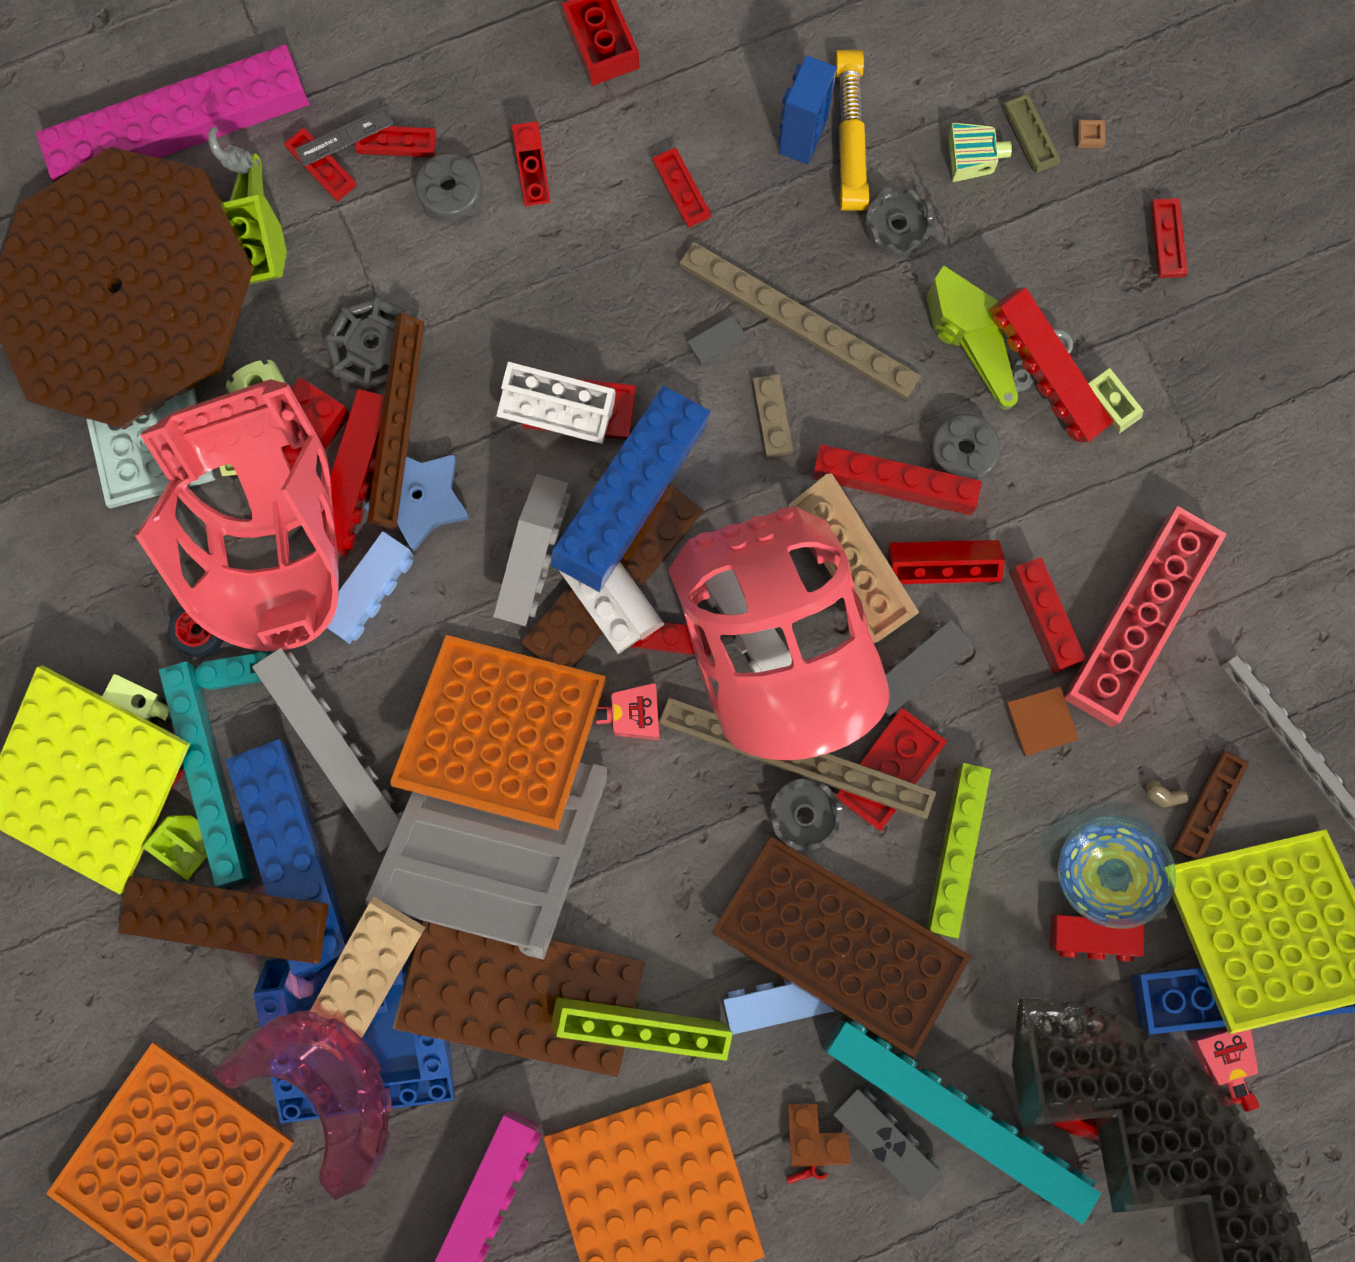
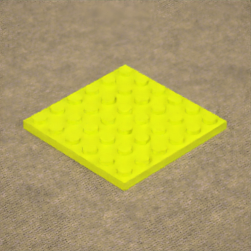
[0,666,190,894]
[1164,829,1355,1035]

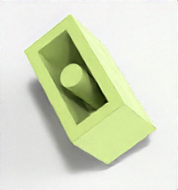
[1088,368,1143,434]

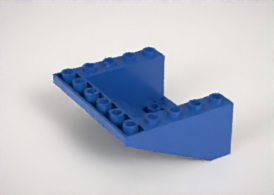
[253,950,455,1124]

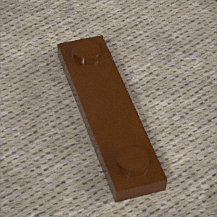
[1171,749,1250,861]

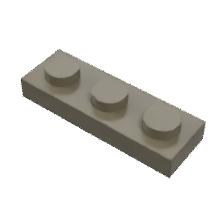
[753,374,793,458]

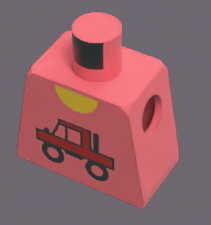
[596,684,659,740]
[1188,1028,1258,1098]

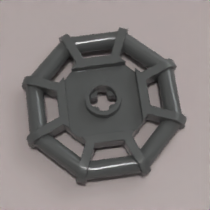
[323,296,423,392]

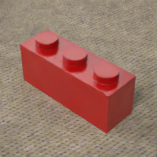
[1050,915,1144,962]

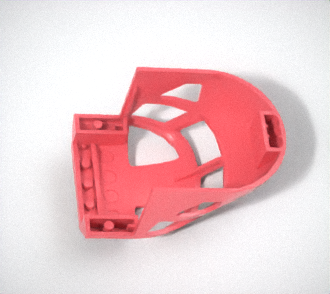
[135,379,339,651]
[668,506,890,760]

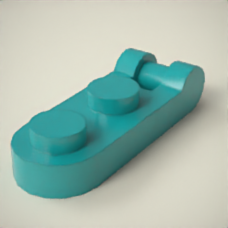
[195,651,271,690]

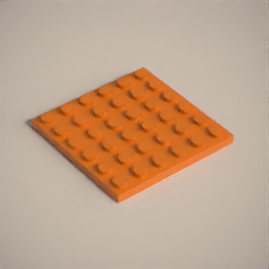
[390,635,606,830]
[46,1042,295,1262]
[543,1082,765,1262]

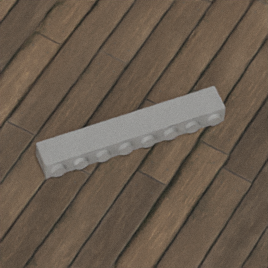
[252,648,403,854]

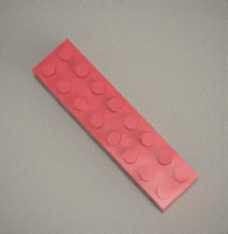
[1064,506,1227,727]

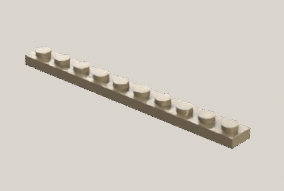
[680,241,921,401]
[659,698,936,820]

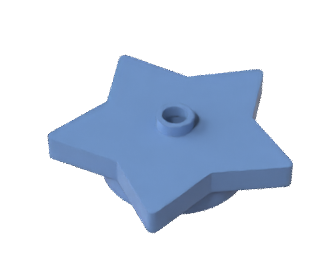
[365,455,469,551]

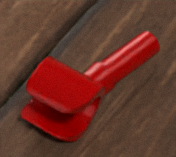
[1214,1092,1259,1112]
[786,1166,828,1184]

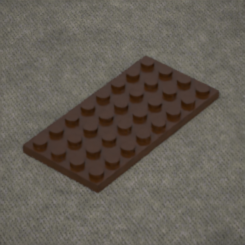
[712,836,972,1059]
[393,920,645,1077]

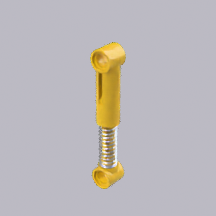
[835,49,869,211]

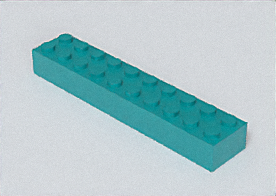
[822,1020,1102,1225]

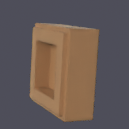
[1077,119,1105,149]

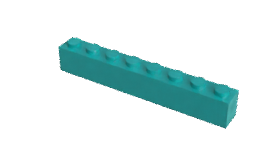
[159,661,252,888]

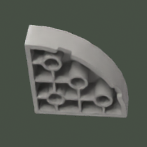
[493,474,571,626]

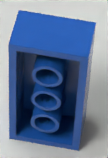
[777,55,837,165]

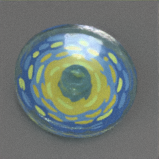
[1058,816,1176,929]

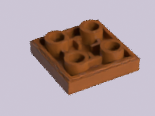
[1006,686,1079,757]

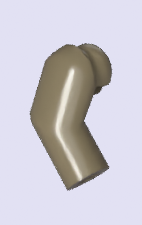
[1145,780,1188,808]

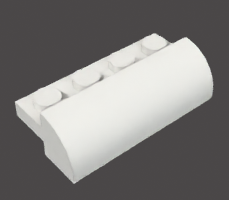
[496,362,615,444]
[559,562,664,654]

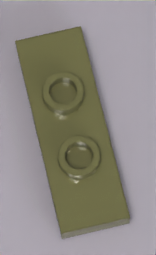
[1003,93,1061,174]

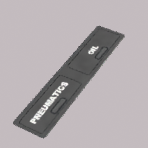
[296,107,393,166]

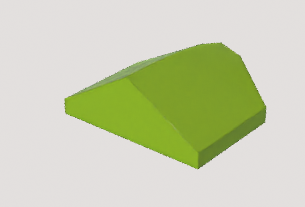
[142,815,207,880]

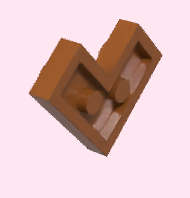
[788,1104,850,1167]

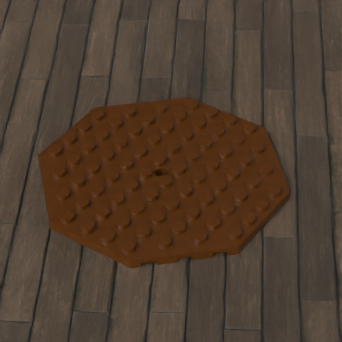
[0,147,254,430]

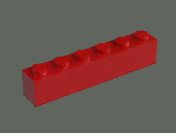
[989,287,1113,442]
[310,389,385,557]
[812,444,982,515]

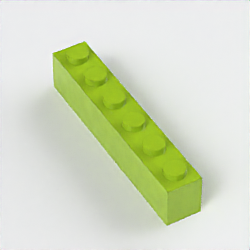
[926,763,991,939]
[551,997,733,1061]

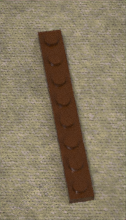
[367,313,424,529]

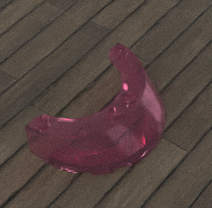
[211,1011,392,1200]

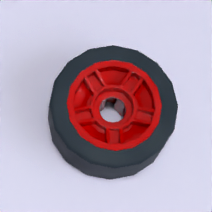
[168,607,224,657]

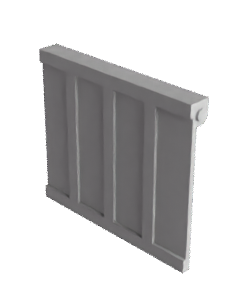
[365,763,607,960]

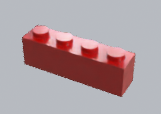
[888,540,1005,584]
[1009,557,1086,674]

